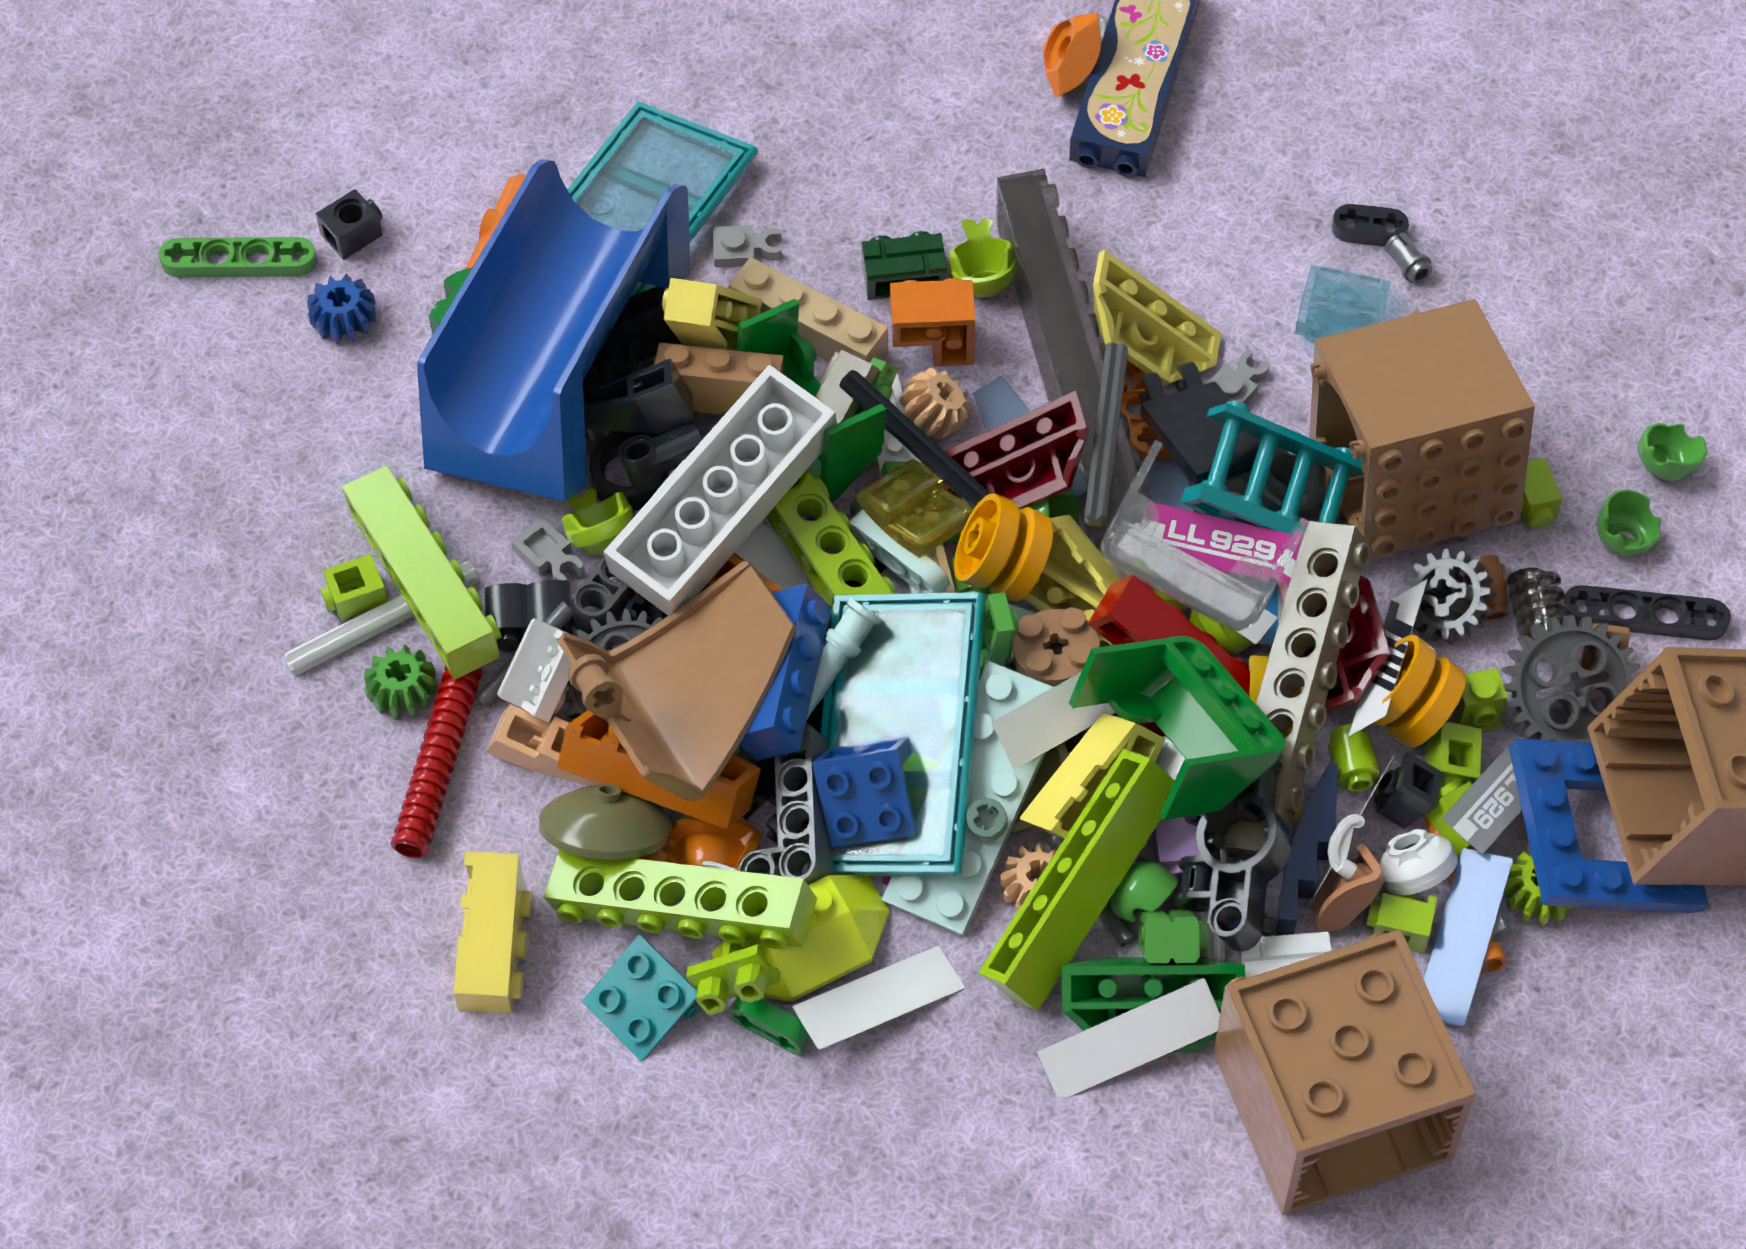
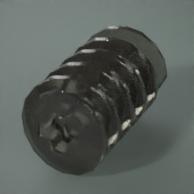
[1506,567,1568,662]

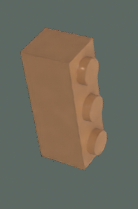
[654,342,783,415]

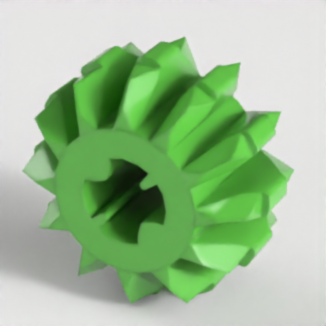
[364,644,438,719]

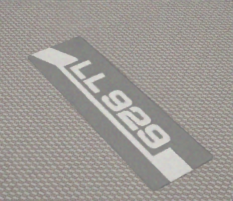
[1442,735,1523,854]

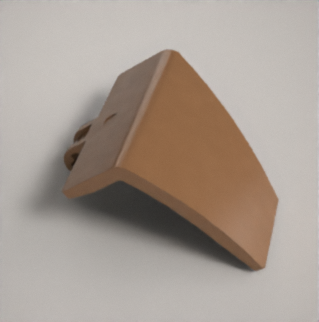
[557,561,797,801]

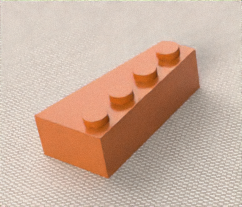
[557,710,761,829]

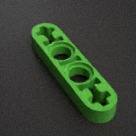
[159,237,317,277]

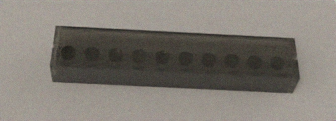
[996,169,1152,554]

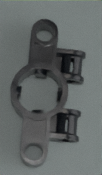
[1175,761,1292,952]

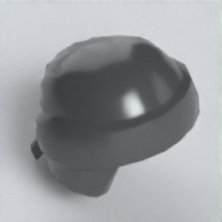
[1261,447,1326,520]

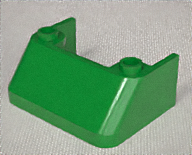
[737,299,886,503]
[1068,636,1285,820]

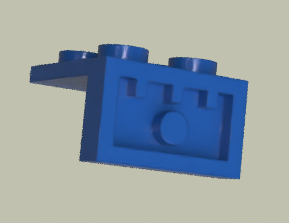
[812,736,917,847]

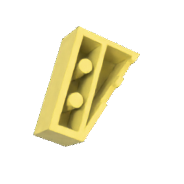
[662,278,762,351]
[1023,514,1121,646]
[1019,712,1165,840]
[454,851,533,1014]

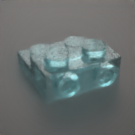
[1294,265,1391,343]

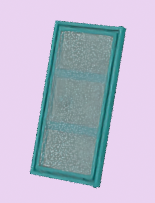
[567,101,758,297]
[807,592,986,877]

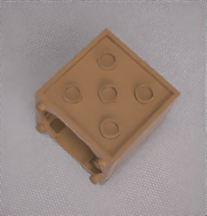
[1309,299,1535,559]
[1587,647,1746,885]
[1214,929,1476,1215]

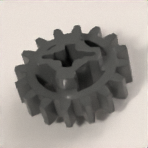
[1404,549,1497,643]

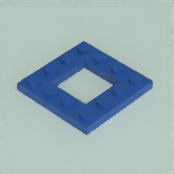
[1509,738,1709,913]

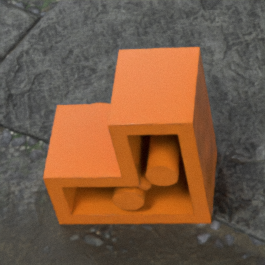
[890,278,975,367]

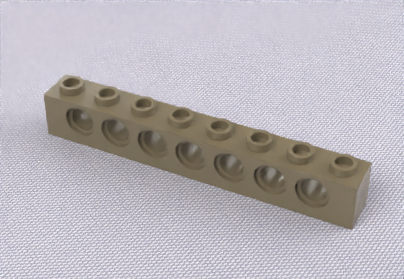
[1222,521,1370,861]

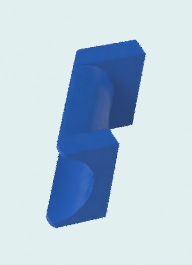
[417,159,691,501]

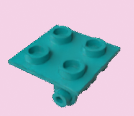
[582,934,700,1062]

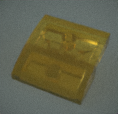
[857,458,973,558]

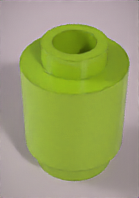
[1328,724,1380,792]

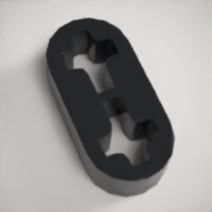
[1332,204,1409,247]

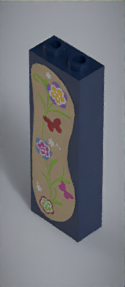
[1069,0,1200,177]

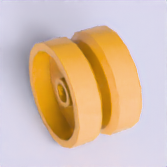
[954,493,1053,602]
[1357,635,1467,748]

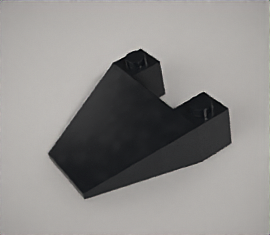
[583,286,694,435]

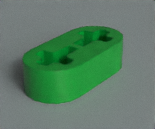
[727,996,811,1055]

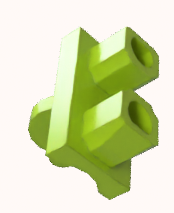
[686,942,781,1015]

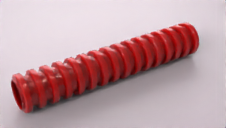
[390,666,483,858]

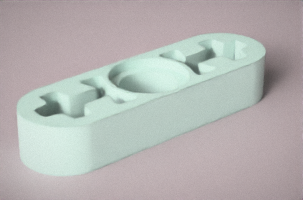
[849,509,950,593]

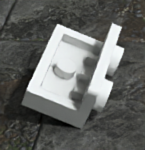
[497,619,572,722]

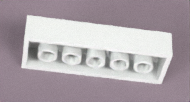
[603,365,837,616]

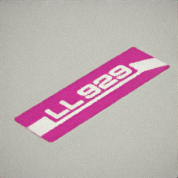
[1141,502,1303,586]

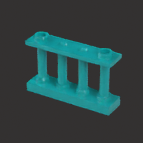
[1180,401,1364,537]

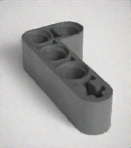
[739,722,834,885]

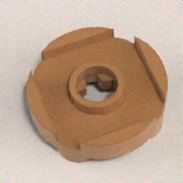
[1012,608,1100,687]

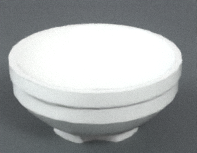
[1379,829,1458,896]

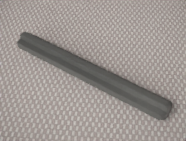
[1084,342,1128,527]

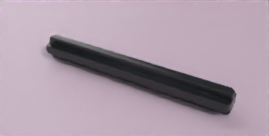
[839,370,991,510]

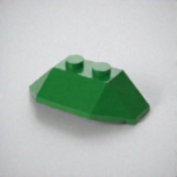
[1062,957,1245,1053]

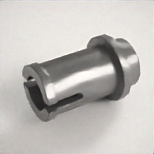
[1385,233,1432,284]

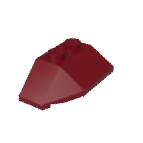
[935,390,1090,510]
[1278,567,1392,713]

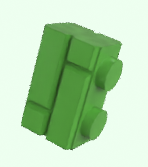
[1138,909,1208,963]

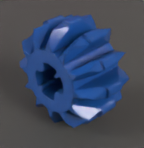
[307,273,376,344]

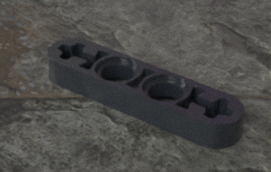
[1561,585,1731,640]

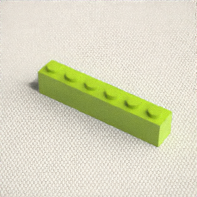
[341,465,502,680]
[978,749,1175,1011]

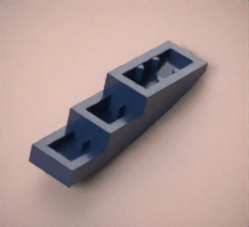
[1276,763,1338,936]

